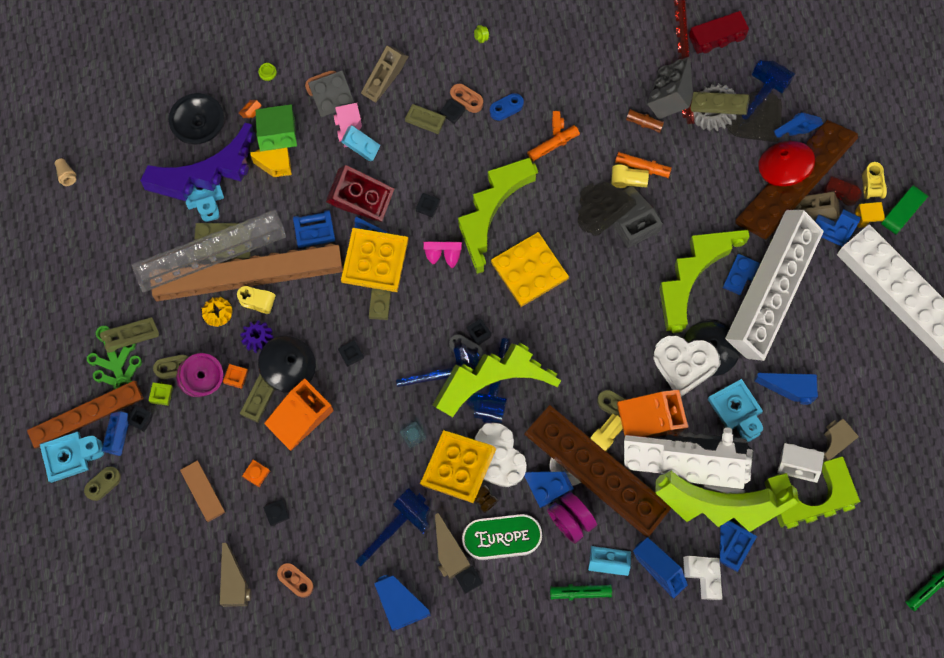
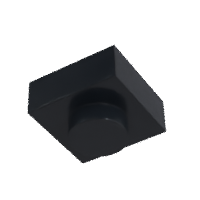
[440,98,465,124]
[416,193,440,218]
[338,340,364,367]
[263,500,290,526]
[455,566,483,594]

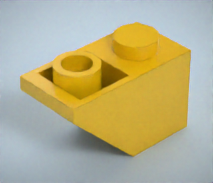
[250,148,292,177]

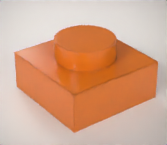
[239,100,262,118]
[552,111,564,135]
[223,364,248,389]
[242,460,270,487]

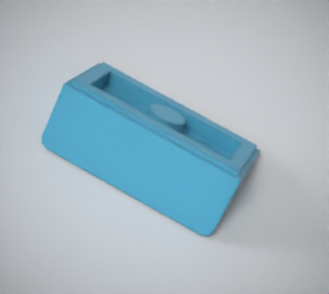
[588,546,631,576]

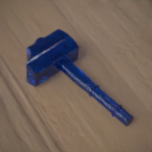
[742,60,795,120]
[466,338,509,423]
[396,344,480,387]
[355,488,430,567]

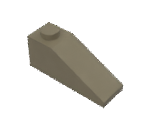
[361,46,409,103]
[794,192,840,221]
[435,513,470,579]
[220,543,251,607]

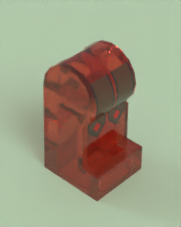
[824,176,862,206]

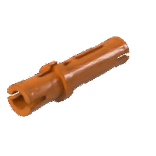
[527,125,580,162]
[615,152,672,178]

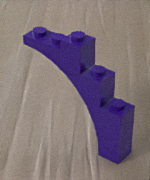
[140,123,255,201]

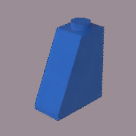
[633,537,688,599]
[374,575,431,631]

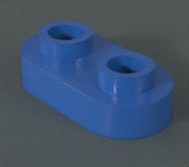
[490,93,524,121]

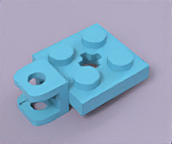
[186,184,224,222]
[708,379,763,442]
[40,432,105,483]

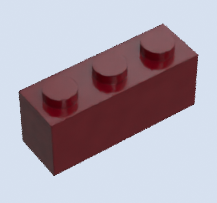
[689,11,749,54]

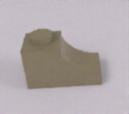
[823,419,859,463]

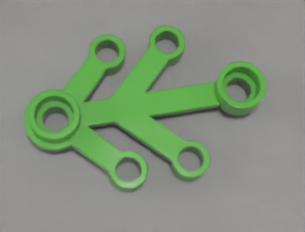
[87,326,142,390]

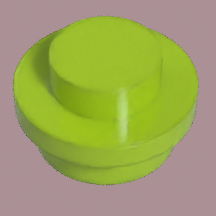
[474,25,489,43]
[258,63,277,81]

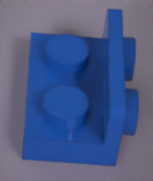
[102,412,129,456]

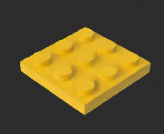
[341,228,409,292]
[491,232,569,307]
[420,430,496,503]

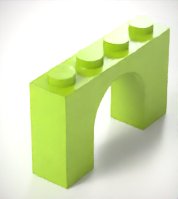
[764,456,860,529]

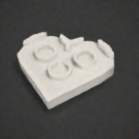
[654,336,721,397]
[474,423,527,487]

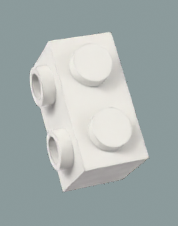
[778,443,824,483]

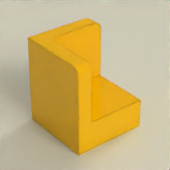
[855,202,885,228]

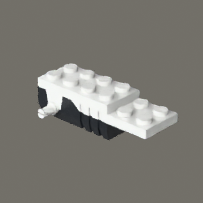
[624,427,753,489]

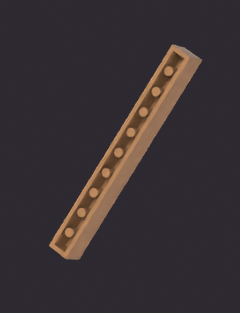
[150,244,343,302]

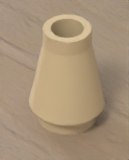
[55,158,76,186]

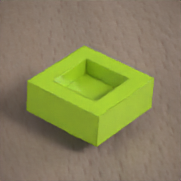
[149,383,173,406]

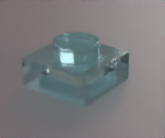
[399,422,426,449]

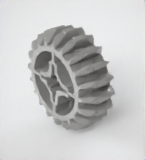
[690,84,737,132]

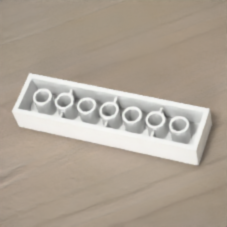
[725,210,824,361]
[837,224,944,363]

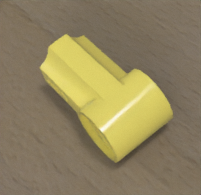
[611,165,649,188]
[590,414,623,451]

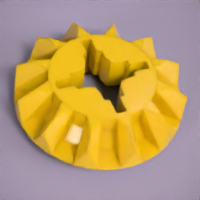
[202,297,232,327]

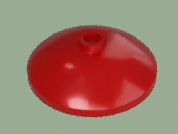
[758,141,815,186]

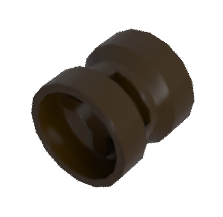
[474,485,499,513]

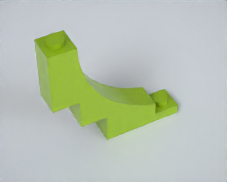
[458,158,538,274]
[659,230,749,333]
[655,470,799,532]

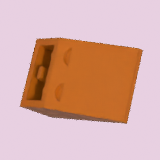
[264,378,334,451]
[617,390,688,438]

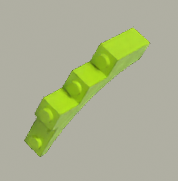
[432,343,561,417]

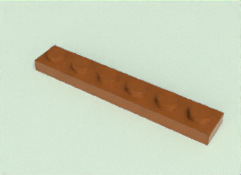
[27,381,144,449]

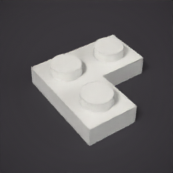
[683,556,722,600]

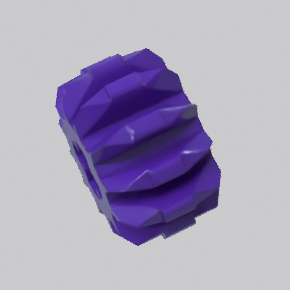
[240,320,274,353]

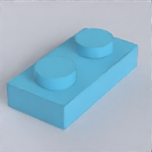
[341,125,380,161]

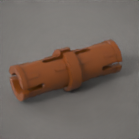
[626,109,664,133]

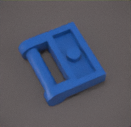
[293,210,335,248]

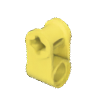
[862,162,887,199]
[237,286,276,314]

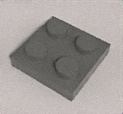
[308,71,354,117]

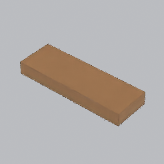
[180,460,225,522]

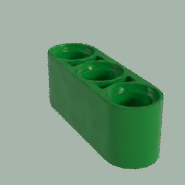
[881,185,928,235]

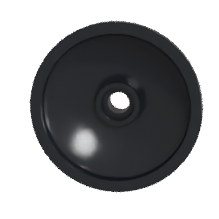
[168,93,224,145]
[684,321,740,376]
[258,336,316,393]

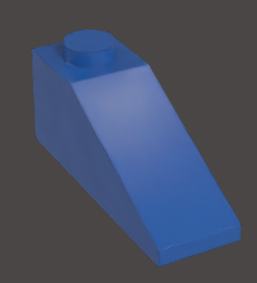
[754,373,818,405]

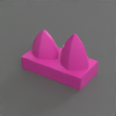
[424,241,462,268]

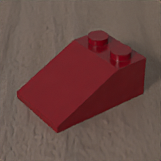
[326,165,394,222]

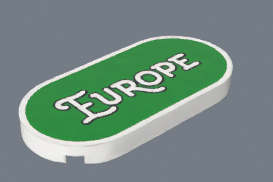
[462,514,542,560]

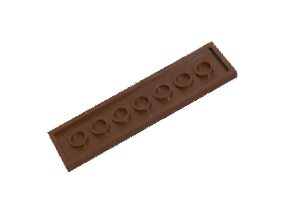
[735,120,858,240]
[524,405,671,537]

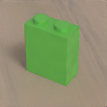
[255,104,297,152]

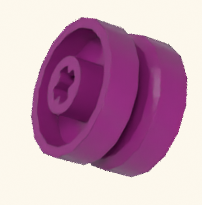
[176,353,223,398]
[547,491,597,544]

